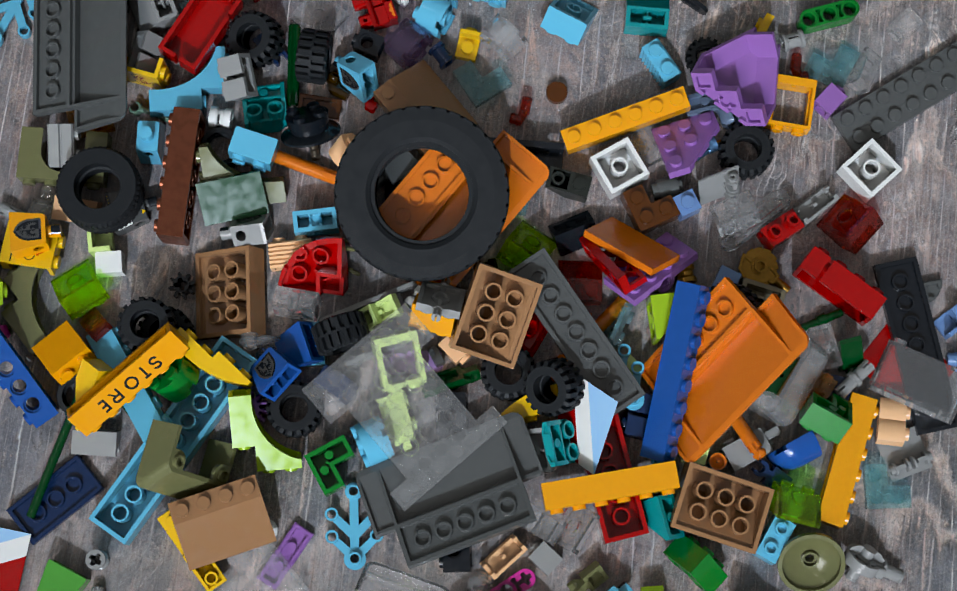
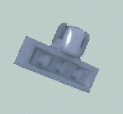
[686,93,741,130]

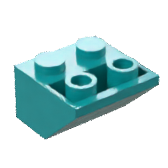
[623,0,670,38]

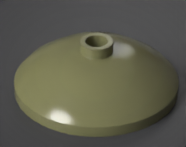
[777,532,846,591]

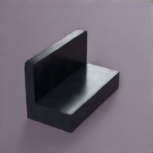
[548,210,596,257]

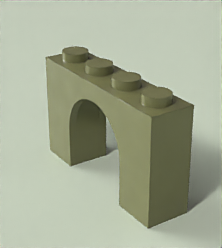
[16,126,112,190]

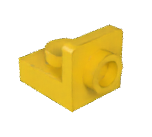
[455,27,481,63]

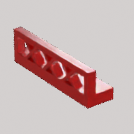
[579,235,647,295]

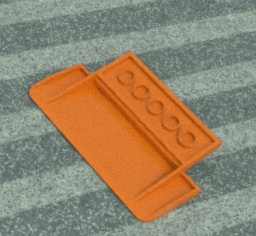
[379,129,549,287]
[641,277,809,462]

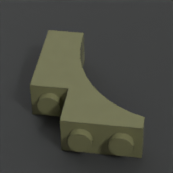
[196,142,287,204]
[1,266,47,357]

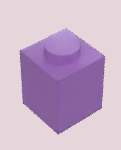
[813,82,848,120]

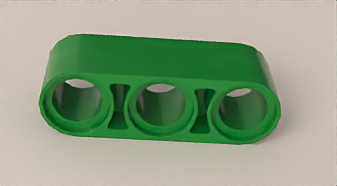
[796,0,860,34]

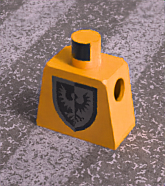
[9,212,62,259]

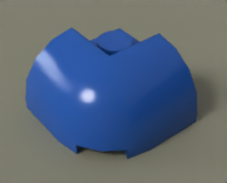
[766,431,822,471]

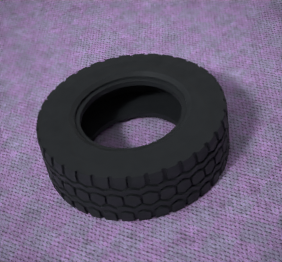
[334,106,510,281]

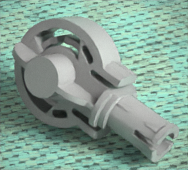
[844,544,905,583]

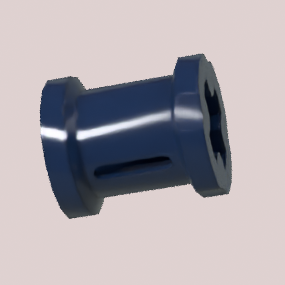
[428,41,456,70]

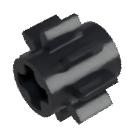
[168,272,197,300]

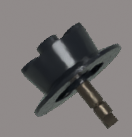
[281,101,341,162]

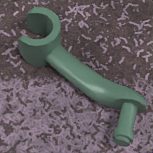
[129,101,169,122]

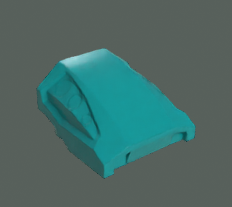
[242,81,288,134]
[542,419,579,467]

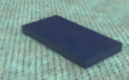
[6,454,106,545]

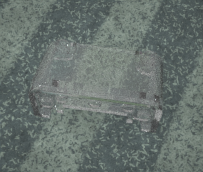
[867,337,957,425]

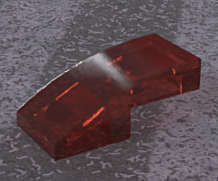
[78,306,113,342]

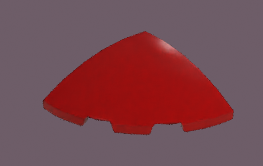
[278,236,348,296]

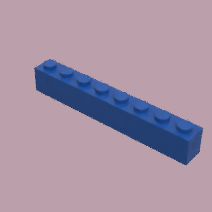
[640,280,711,462]

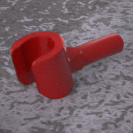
[364,96,379,114]

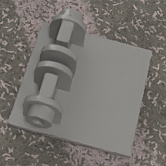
[698,165,740,205]
[876,426,933,482]

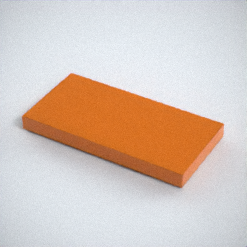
[584,217,680,276]

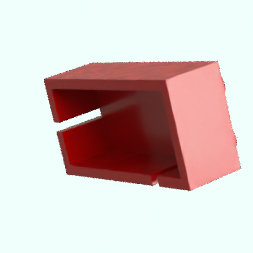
[158,0,244,76]
[792,246,887,326]

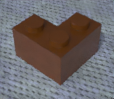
[620,184,680,234]

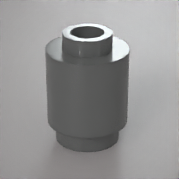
[650,176,684,200]

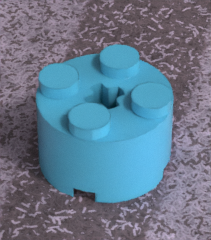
[412,0,458,39]
[349,415,395,468]

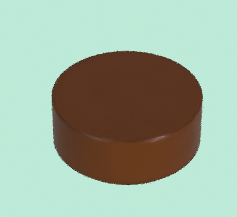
[546,82,568,104]

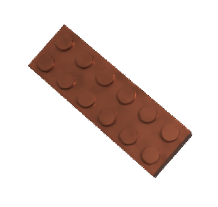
[154,107,206,246]

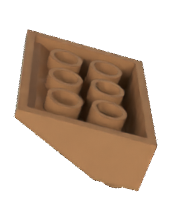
[373,60,478,157]
[195,245,266,340]
[449,261,543,369]
[670,462,775,554]
[167,474,277,571]

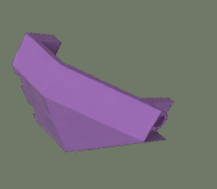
[691,27,781,126]

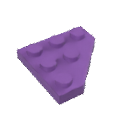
[651,110,720,179]

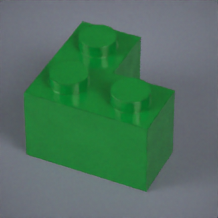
[799,392,853,444]
[304,434,355,497]
[663,536,728,591]

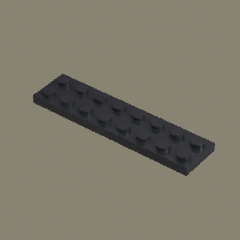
[872,256,957,436]

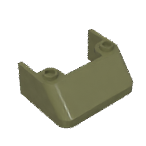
[136,419,237,500]

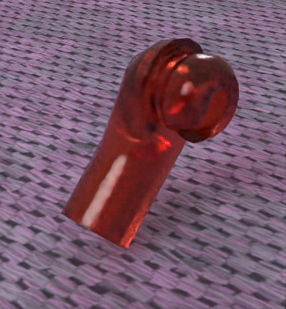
[790,53,809,79]
[509,96,532,126]

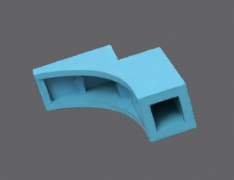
[149,46,229,117]

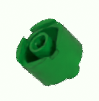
[149,356,199,403]

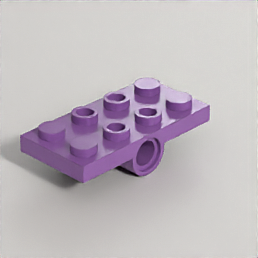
[604,232,698,306]

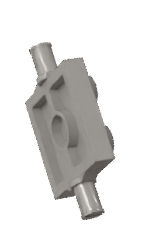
[415,277,466,322]

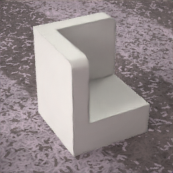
[95,250,126,278]

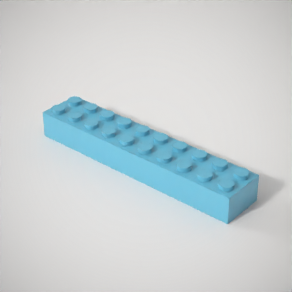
[88,335,257,545]

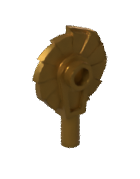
[738,247,791,293]

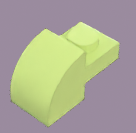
[358,293,404,331]

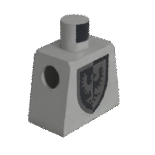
[220,213,274,247]

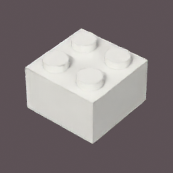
[588,137,650,200]
[836,138,902,203]

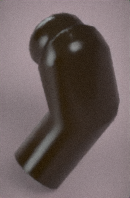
[326,71,351,102]

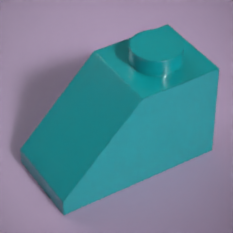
[641,494,685,541]

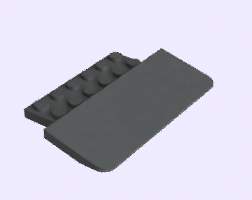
[33,0,127,133]
[356,412,544,569]

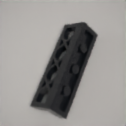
[489,137,565,170]

